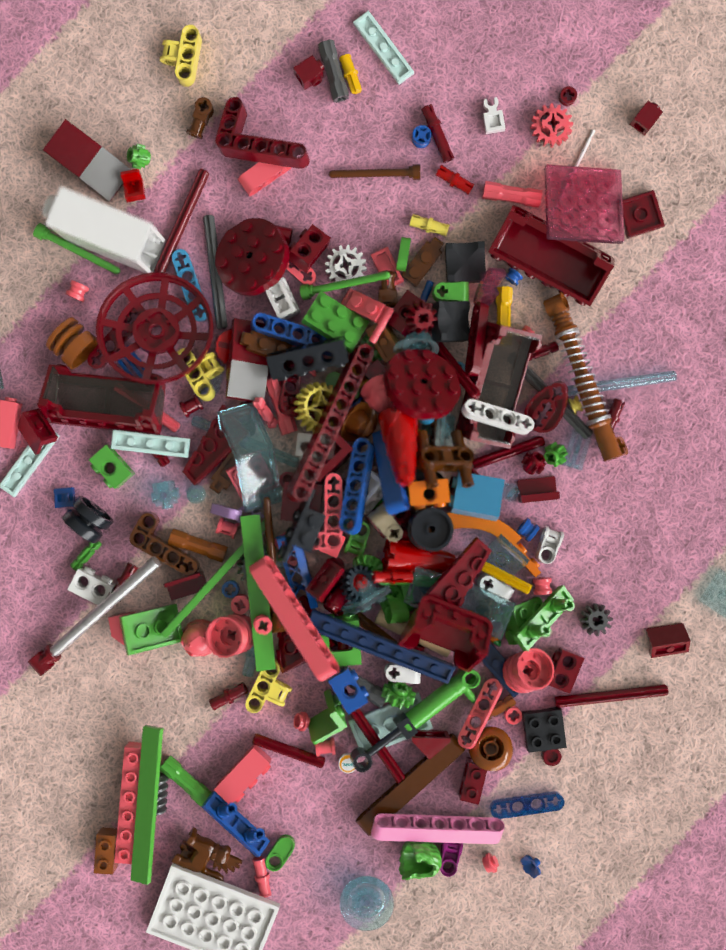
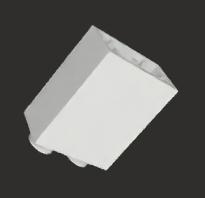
[43,187,166,273]

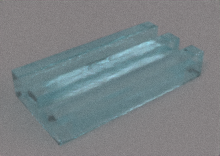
[563,428,592,470]

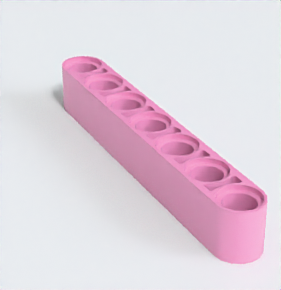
[371,813,505,844]

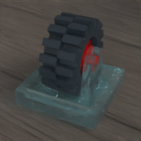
[339,565,392,615]

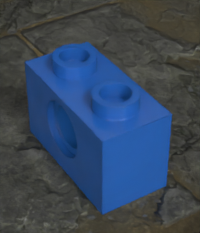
[328,666,369,715]

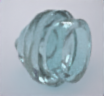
[502,483,520,502]
[186,485,206,504]

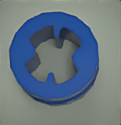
[504,268,523,286]
[222,580,240,598]

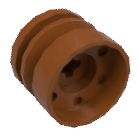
[46,317,98,369]

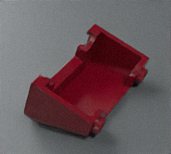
[398,595,493,672]

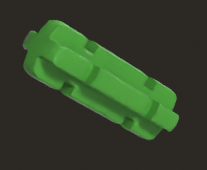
[70,541,102,571]

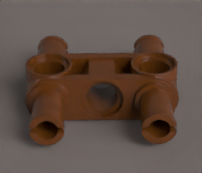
[416,430,475,489]

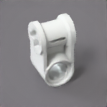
[535,526,564,564]
[477,573,515,606]
[384,662,421,684]

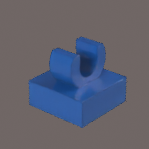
[54,487,75,508]

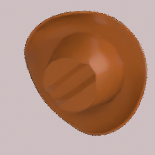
[340,402,378,442]
[469,726,513,771]

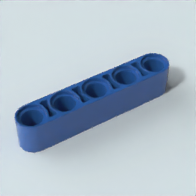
[250,313,333,357]
[372,430,410,516]
[339,438,375,535]

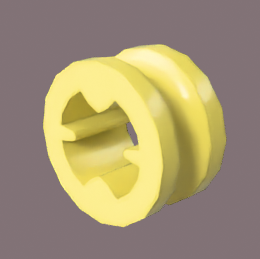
[568,395,583,414]

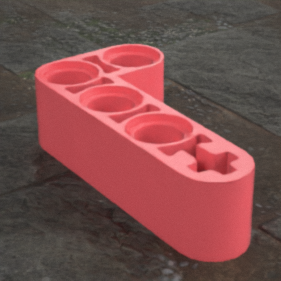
[313,473,343,550]

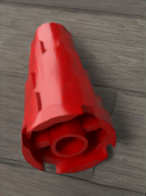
[378,408,418,486]
[382,538,456,575]

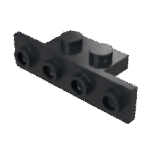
[277,489,325,563]

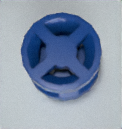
[412,125,431,148]
[516,518,540,542]

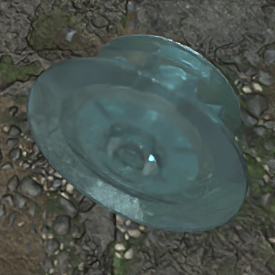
[340,876,394,931]

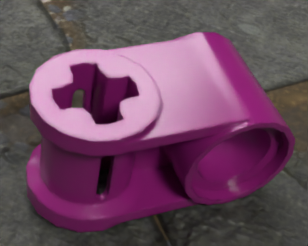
[440,843,463,877]

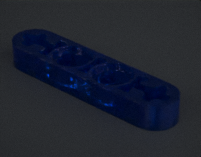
[490,791,565,819]

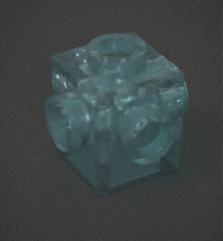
[151,480,180,509]

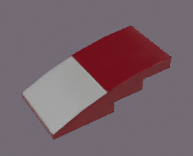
[43,119,131,202]
[226,318,269,402]

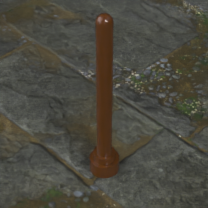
[329,164,420,180]
[263,497,276,564]

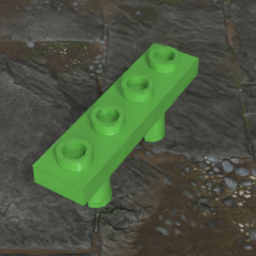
[513,585,575,651]

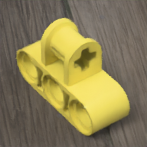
[159,25,202,87]
[177,348,224,401]
[245,659,292,713]

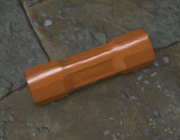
[168,529,228,562]

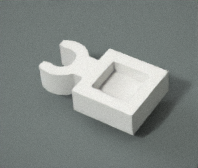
[482,97,506,134]

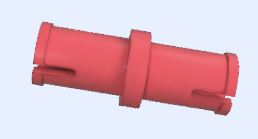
[252,856,272,898]

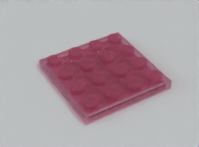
[544,164,624,244]

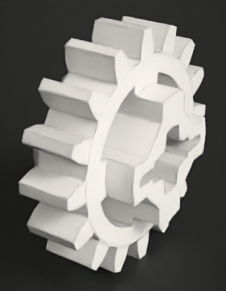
[325,245,367,288]

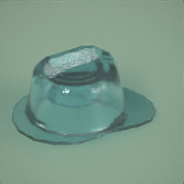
[393,331,439,355]

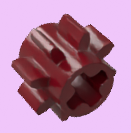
[521,451,546,475]

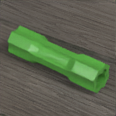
[160,755,212,807]

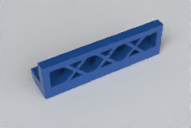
[276,535,318,609]

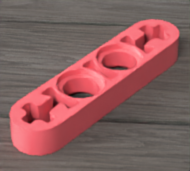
[458,678,502,749]

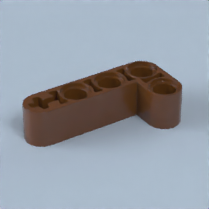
[129,512,200,576]

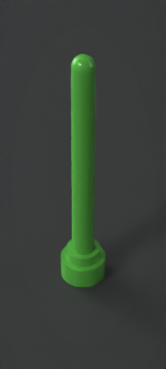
[33,223,120,274]
[300,271,390,300]

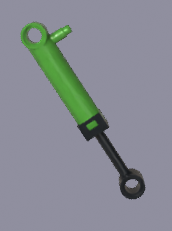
[350,669,480,772]

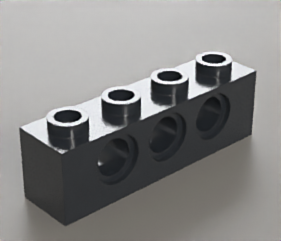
[266,336,349,381]

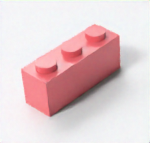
[214,745,271,804]

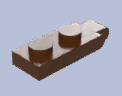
[402,237,444,287]
[239,331,292,364]
[209,445,252,494]

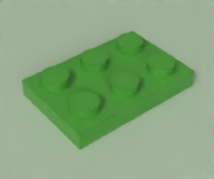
[301,291,369,353]
[119,604,183,656]

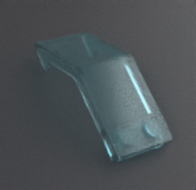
[217,402,282,513]
[404,566,516,640]

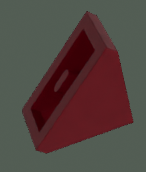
[411,730,450,760]

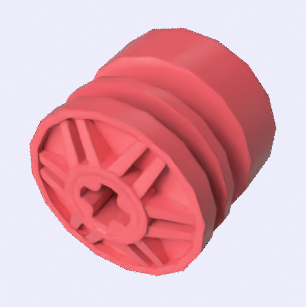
[206,613,253,658]
[503,648,554,693]

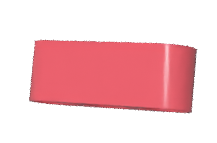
[238,152,291,196]

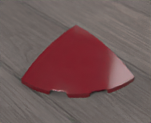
[276,595,338,674]

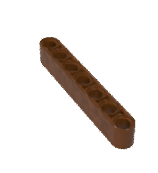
[355,733,465,836]

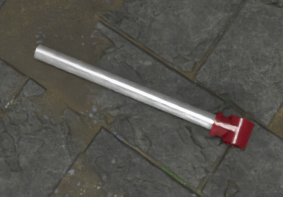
[28,556,161,676]

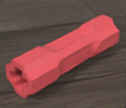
[482,181,542,208]
[266,378,298,436]

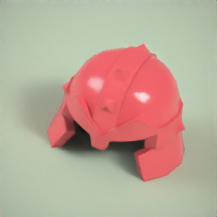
[361,375,396,413]
[181,619,212,656]

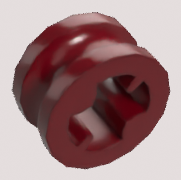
[559,86,577,106]

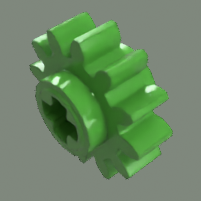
[381,681,416,709]

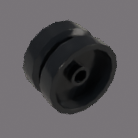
[62,496,114,543]
[406,508,454,551]

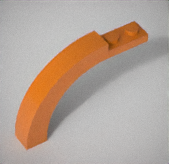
[428,511,541,578]

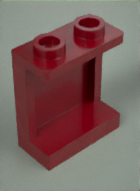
[307,435,353,484]
[305,558,348,614]

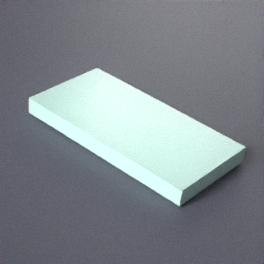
[348,692,433,750]

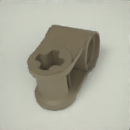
[368,504,403,542]

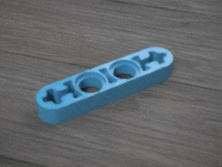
[172,249,207,322]

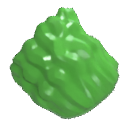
[399,841,442,881]

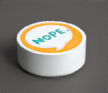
[339,753,358,773]

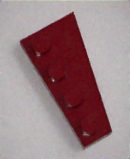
[182,405,249,486]
[424,537,492,607]

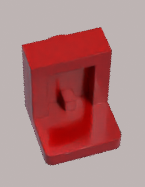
[120,169,146,203]

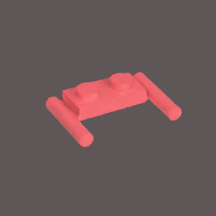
[341,288,395,344]

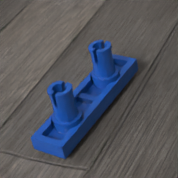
[201,791,270,857]

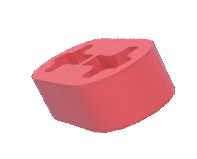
[286,262,316,285]

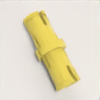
[409,214,450,237]

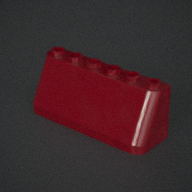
[488,205,615,306]

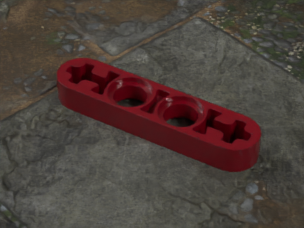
[465,302,489,377]
[87,308,139,370]

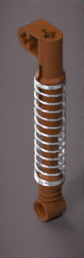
[543,293,628,462]

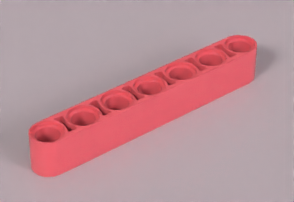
[249,555,339,681]

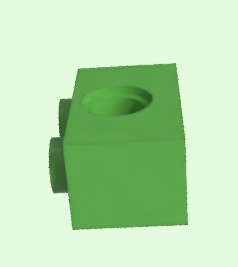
[89,445,135,489]

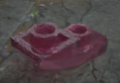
[473,268,507,305]

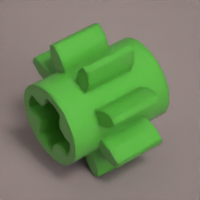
[127,144,151,169]
[543,442,568,467]

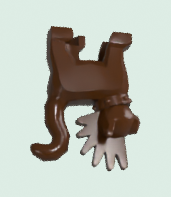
[171,827,243,882]

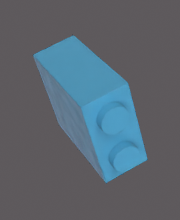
[448,472,505,521]

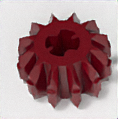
[404,300,438,334]

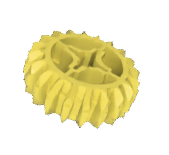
[293,382,341,432]

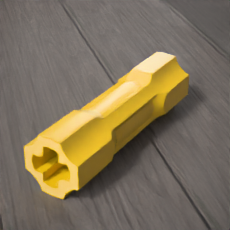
[495,286,513,346]

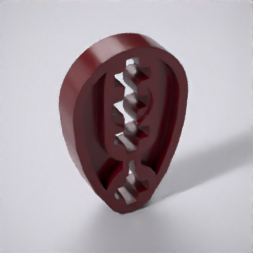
[524,381,568,433]

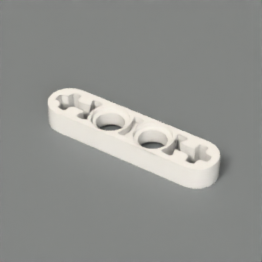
[461,399,534,435]

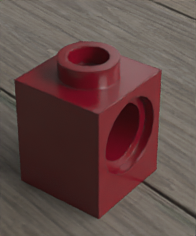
[629,100,663,136]

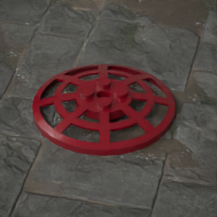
[96,272,214,384]

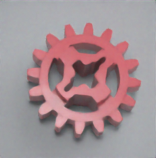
[530,103,573,148]

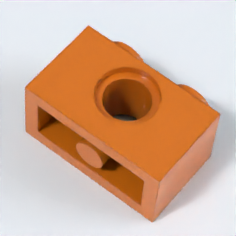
[408,478,450,509]

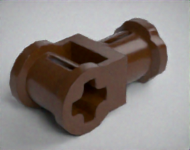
[186,97,214,140]
[378,270,398,308]

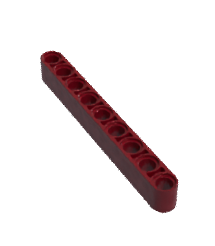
[286,344,374,502]

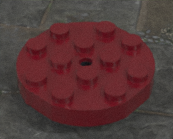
[215,218,289,296]
[383,349,461,419]

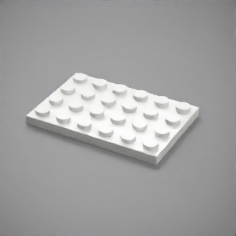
[146,863,280,950]

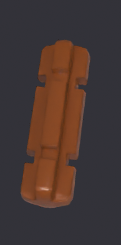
[484,695,516,720]

